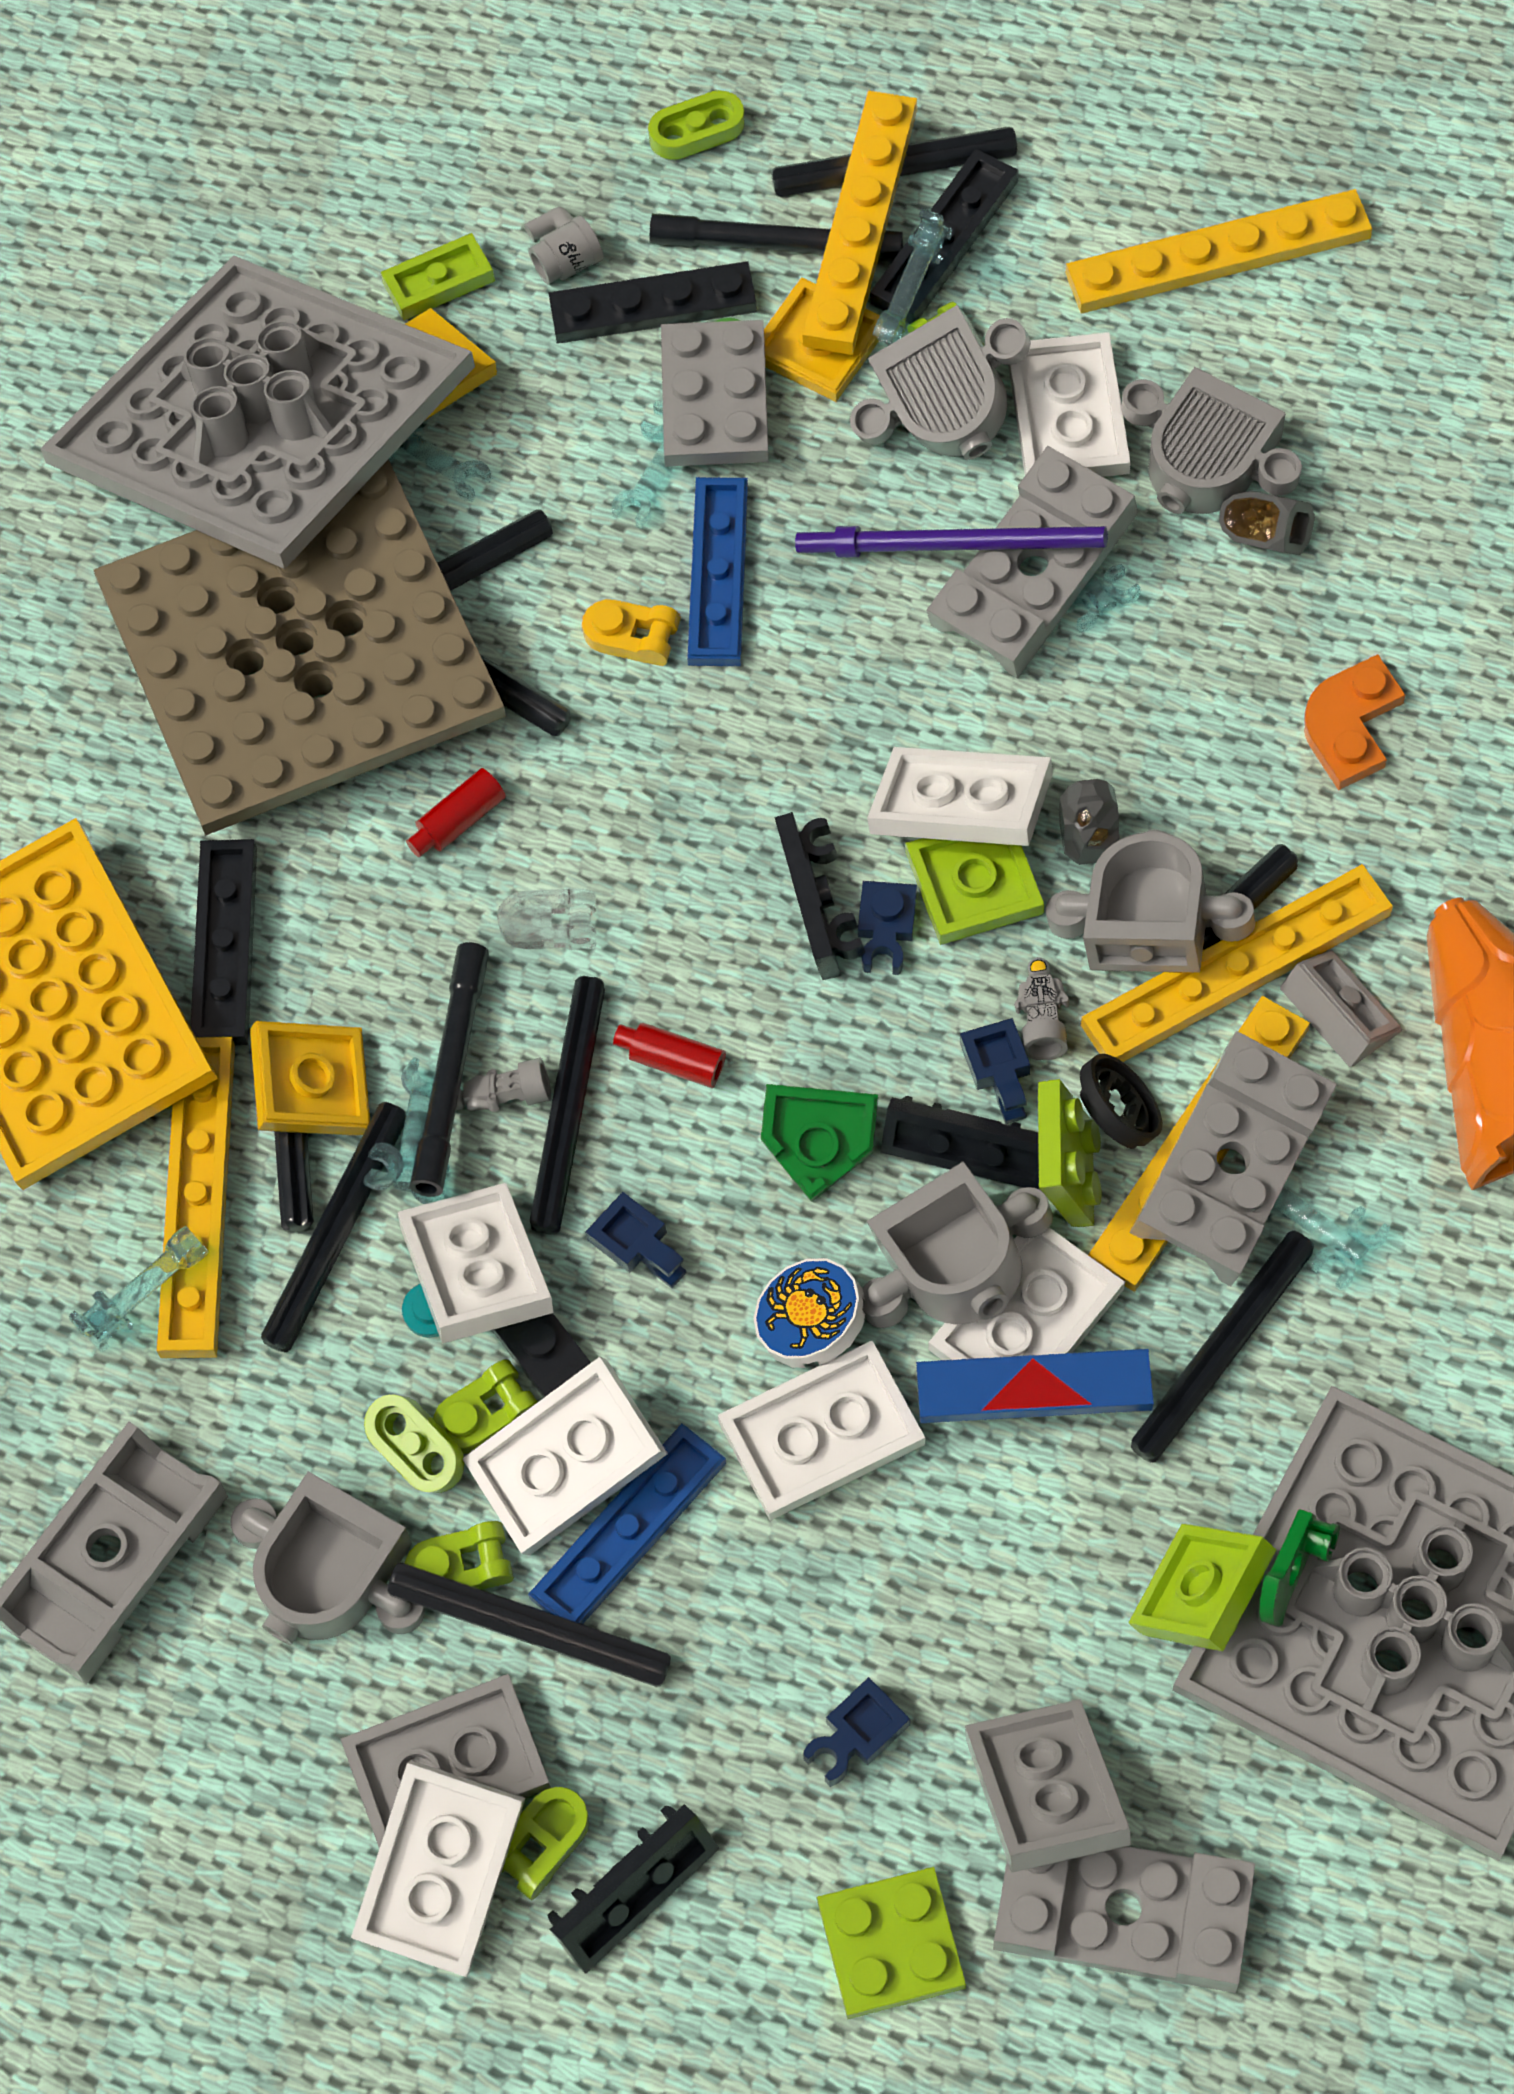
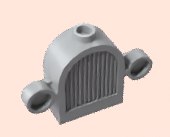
[850,305,1031,460]
[1121,367,1302,514]
[1045,830,1256,973]
[862,1162,1053,1328]
[230,1471,425,1645]

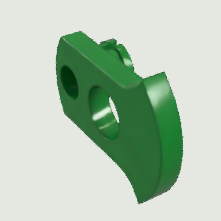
[1259,1509,1340,1627]

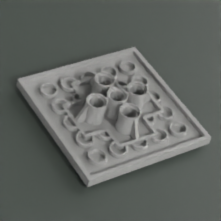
[40,255,475,569]
[1172,1386,1514,1861]

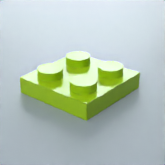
[905,838,1044,945]
[1038,1079,1102,1227]
[1128,1523,1277,1652]
[817,1867,966,2020]

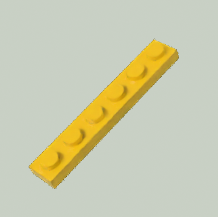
[802,90,917,355]
[1065,189,1372,314]
[1081,864,1393,1062]
[1088,996,1310,1292]
[157,1037,235,1358]

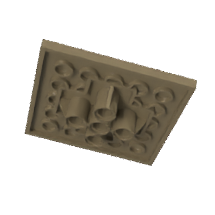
[93,459,506,836]

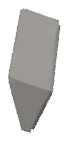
[1280,950,1403,1067]

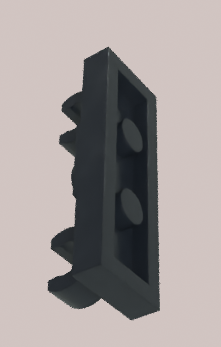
[774,812,865,980]
[880,1096,1041,1191]
[548,1804,719,1974]

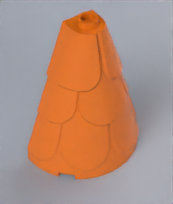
[1426,897,1514,1190]

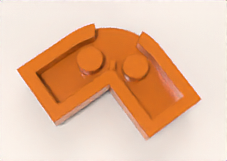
[1304,654,1405,790]

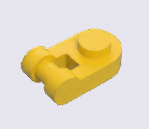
[582,599,681,666]

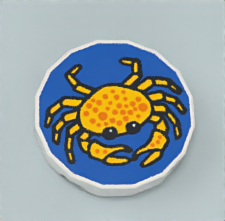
[753,1258,865,1368]

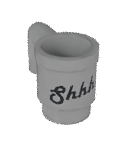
[524,207,604,284]

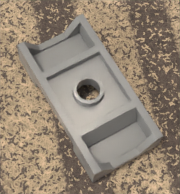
[926,445,1138,679]
[1129,1031,1337,1287]
[0,1422,228,1685]
[993,1846,1255,1993]

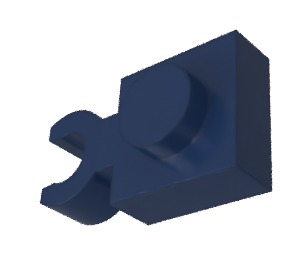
[858,881,917,975]
[803,1677,910,1787]

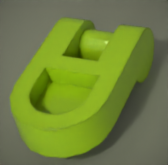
[433,1359,538,1454]
[405,1521,514,1590]
[502,1787,589,1900]

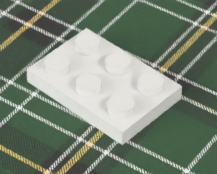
[1008,332,1131,477]
[867,747,1053,846]
[398,1183,554,1344]
[928,1227,1125,1360]
[718,1340,925,1521]
[462,1357,668,1556]
[351,1760,525,1977]

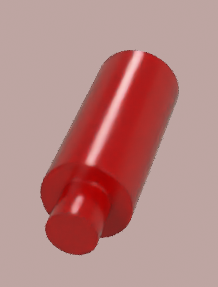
[406,768,506,857]
[613,1022,726,1089]

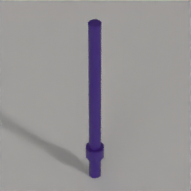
[795,526,1108,558]

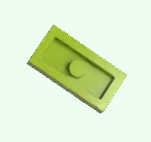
[380,233,495,321]

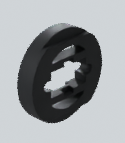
[1079,1054,1163,1149]

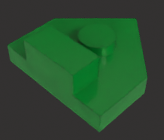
[760,1084,879,1202]

